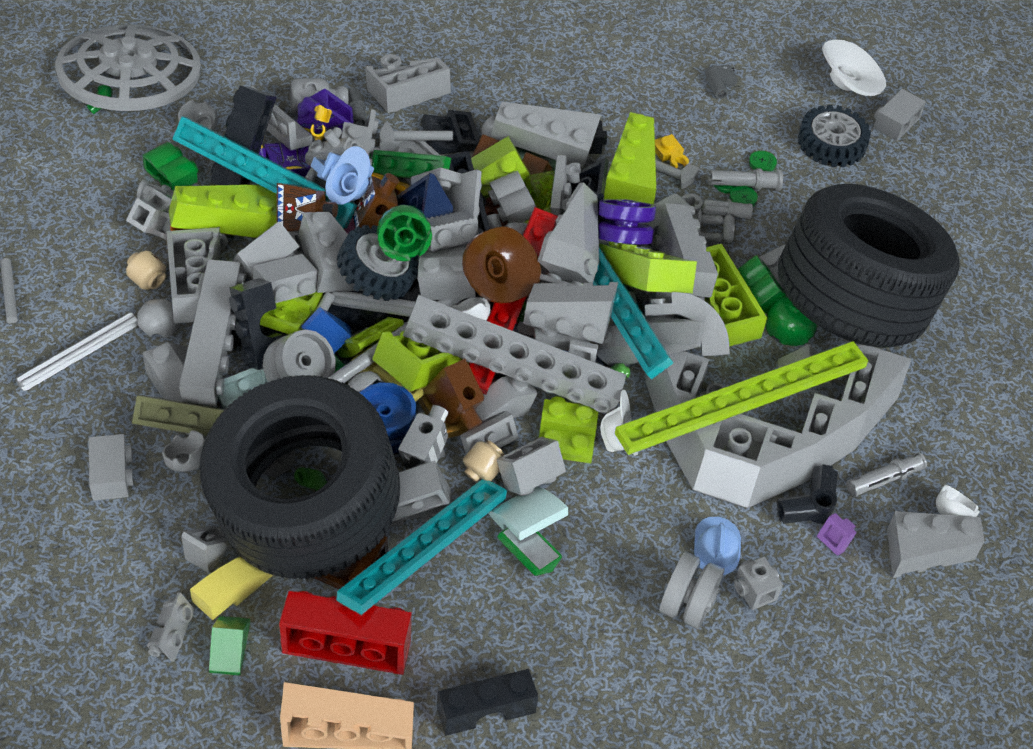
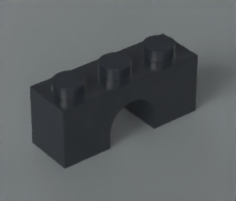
[229,278,282,370]
[437,669,538,736]

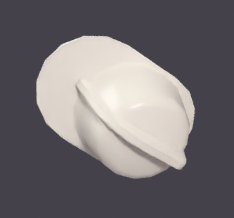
[600,390,638,456]

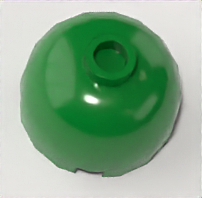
[377,205,433,261]
[765,295,818,346]

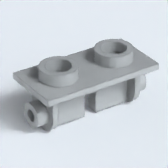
[147,592,194,662]

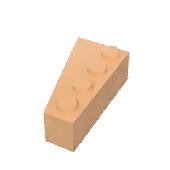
[280,682,414,749]

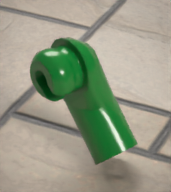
[86,85,113,115]

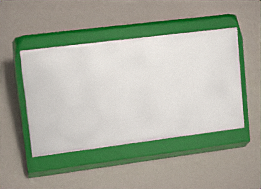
[497,528,562,576]

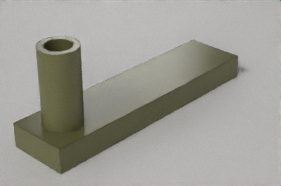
[132,394,224,436]

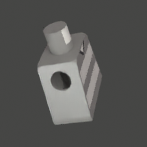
[398,405,448,469]

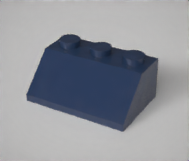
[396,173,453,219]

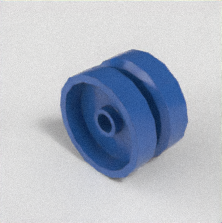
[360,382,416,454]

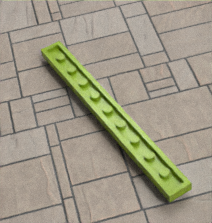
[615,341,869,455]

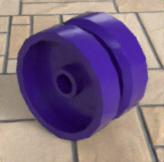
[598,199,656,244]

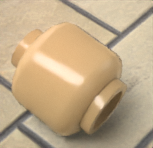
[126,251,166,290]
[463,440,505,483]

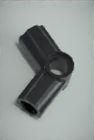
[777,464,838,524]

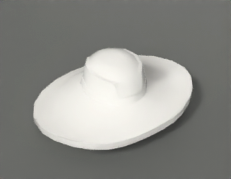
[822,40,886,96]

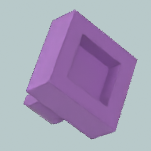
[817,513,857,556]

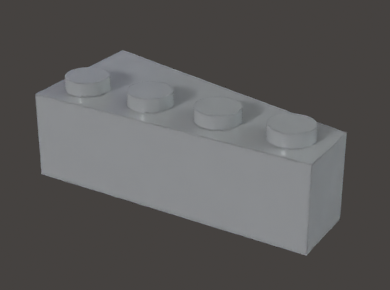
[652,203,718,297]

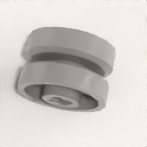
[263,329,335,382]
[659,551,724,629]

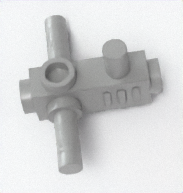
[305,127,360,182]

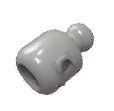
[290,78,348,116]

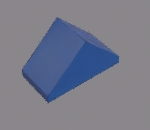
[301,307,351,354]

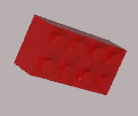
[279,591,412,675]

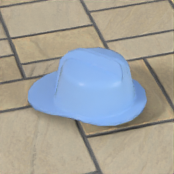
[325,146,370,205]
[694,517,741,575]

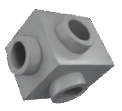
[734,556,783,610]

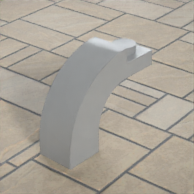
[645,292,730,356]

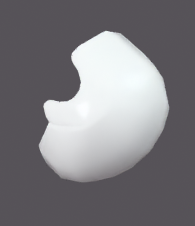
[452,297,490,321]
[936,485,980,517]

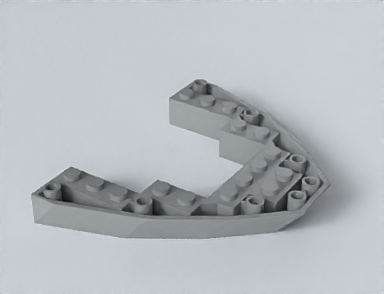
[644,292,911,508]

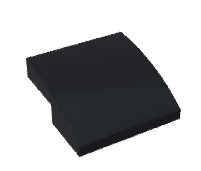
[421,110,480,155]

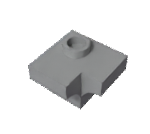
[126,189,172,240]

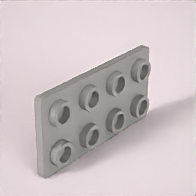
[411,168,482,218]

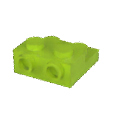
[539,396,599,463]

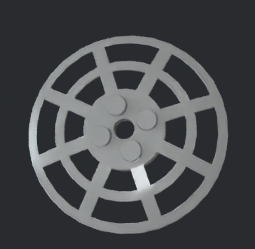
[55,24,201,111]

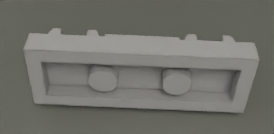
[551,155,581,216]

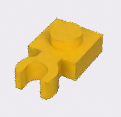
[655,134,689,168]

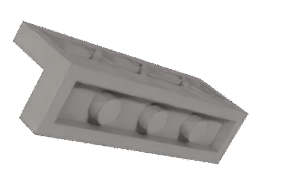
[250,86,313,150]

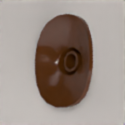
[462,227,541,304]

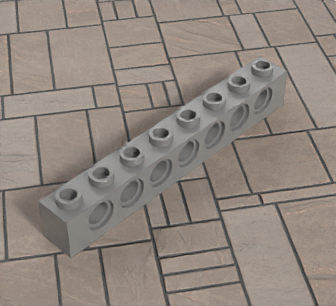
[403,295,626,413]

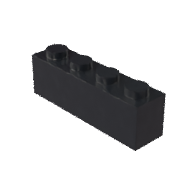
[210,85,277,185]

